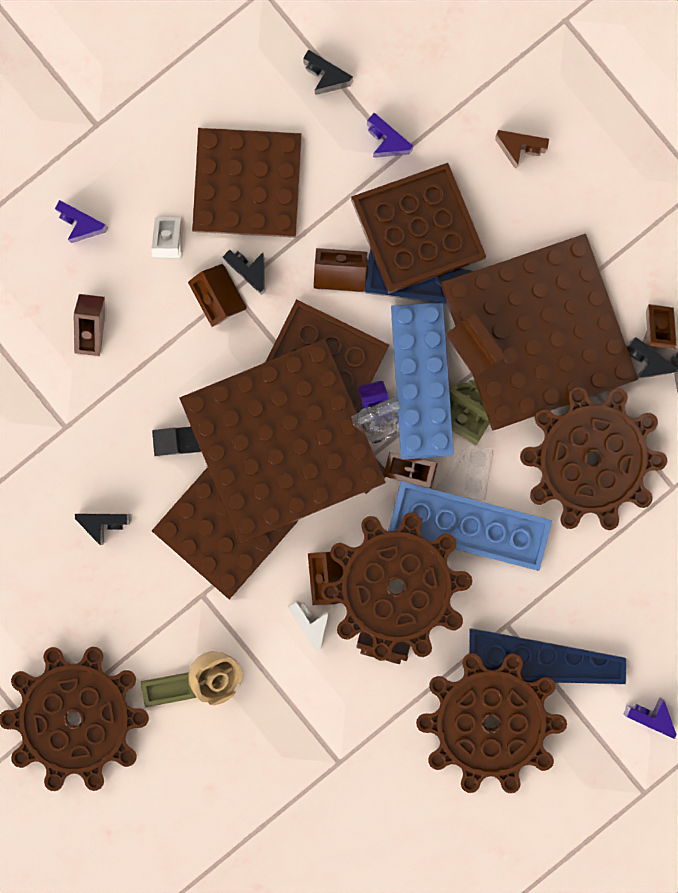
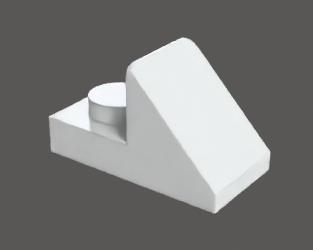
[151,217,181,258]
[288,601,329,651]

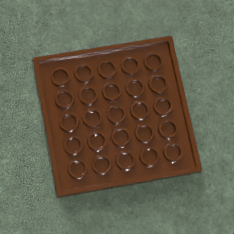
[440,233,638,431]
[179,339,386,544]

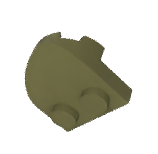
[449,381,490,445]

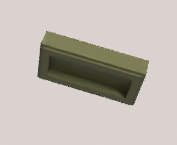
[140,672,197,707]

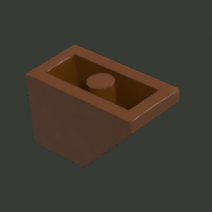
[73,294,105,356]

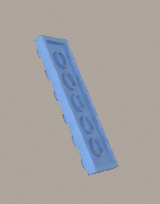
[391,303,454,459]
[388,481,552,571]

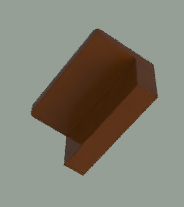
[313,248,368,292]
[188,264,247,327]
[446,313,505,376]
[308,552,343,605]

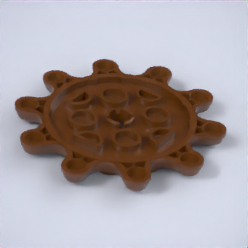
[520,386,667,530]
[321,512,472,661]
[0,647,149,792]
[416,653,567,793]

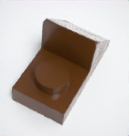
[495,130,549,169]
[643,304,676,349]

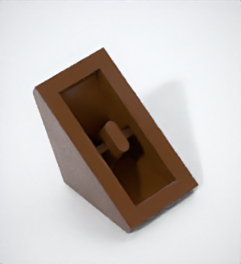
[383,451,438,489]

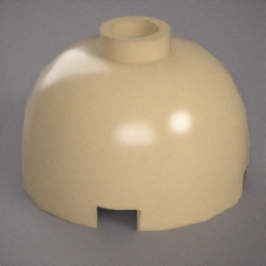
[189,651,242,705]

